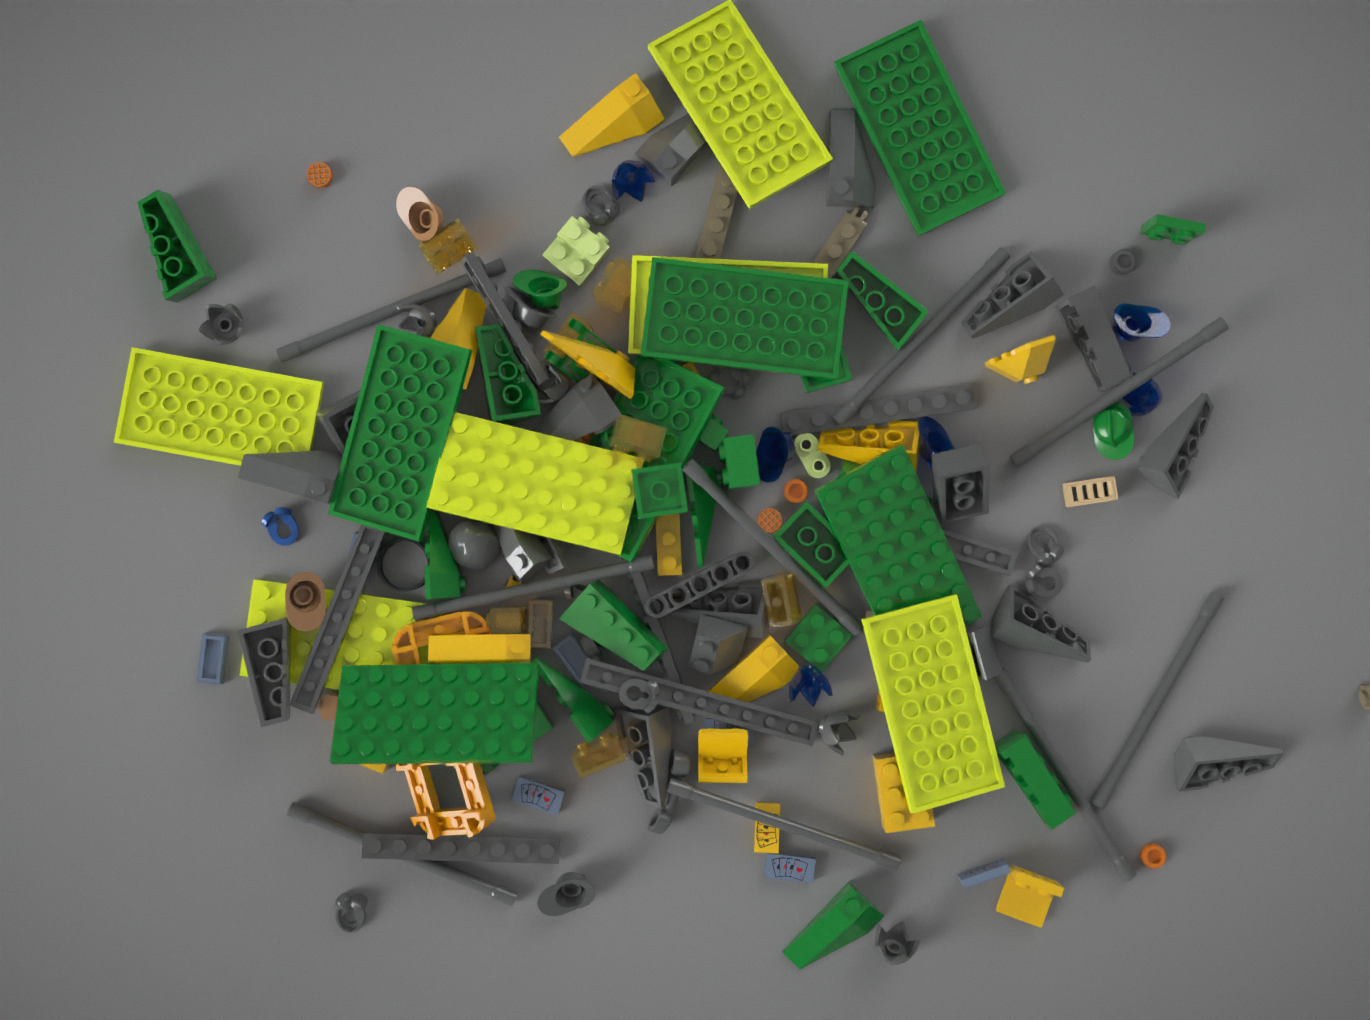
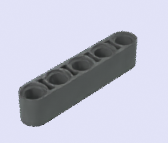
[642,552,754,618]

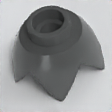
[199,303,244,345]
[397,304,437,338]
[533,361,571,403]
[819,711,860,756]
[875,921,920,965]

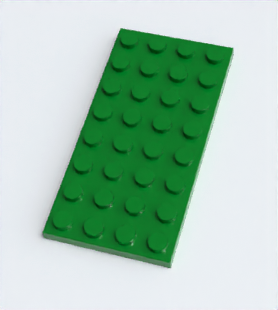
[833,20,1006,237]
[641,257,849,380]
[328,324,473,542]
[589,355,726,562]
[814,444,982,626]
[330,663,539,764]

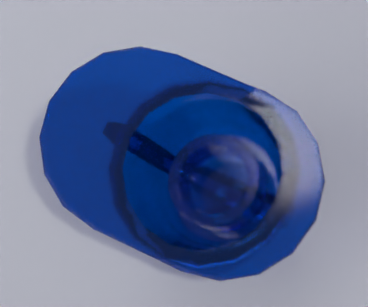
[1112,303,1171,342]
[918,416,956,469]
[756,427,795,483]

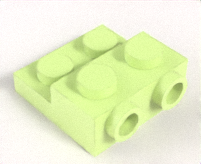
[542,216,611,287]

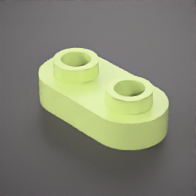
[793,433,830,478]

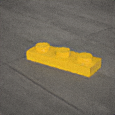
[656,513,682,576]

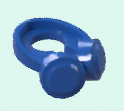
[261,507,299,546]

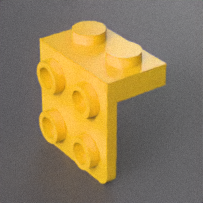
[698,728,748,783]

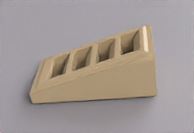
[1062,476,1118,508]

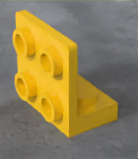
[995,864,1064,927]

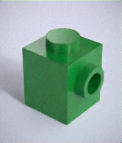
[699,415,729,452]

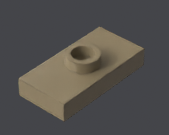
[527,599,554,649]

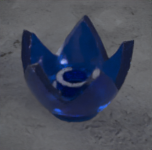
[612,160,656,202]
[1122,372,1162,416]
[789,665,833,707]

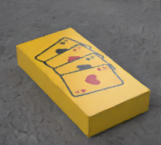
[754,802,780,853]

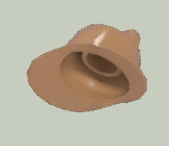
[396,186,444,241]
[285,572,326,632]

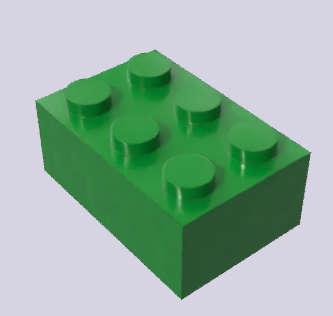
[718,434,760,490]
[771,501,849,588]

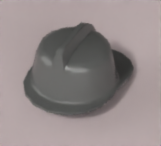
[505,286,556,334]
[537,872,596,916]

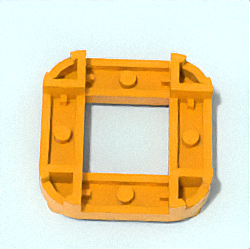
[392,610,491,665]
[395,763,496,840]

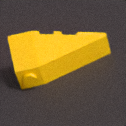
[559,73,665,157]
[430,288,486,390]
[540,330,635,399]
[984,335,1056,384]
[818,421,921,471]
[428,634,530,664]
[707,634,802,703]

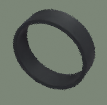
[377,538,430,592]

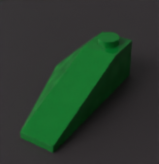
[686,466,722,567]

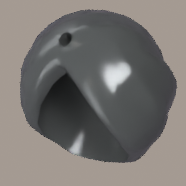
[449,519,501,570]

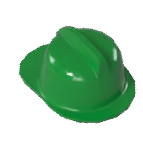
[513,269,567,309]
[1093,402,1134,460]

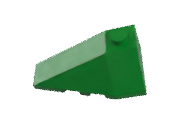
[475,324,541,425]
[425,509,467,599]
[532,656,615,743]
[782,881,884,969]

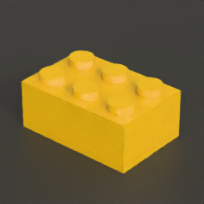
[872,752,935,833]

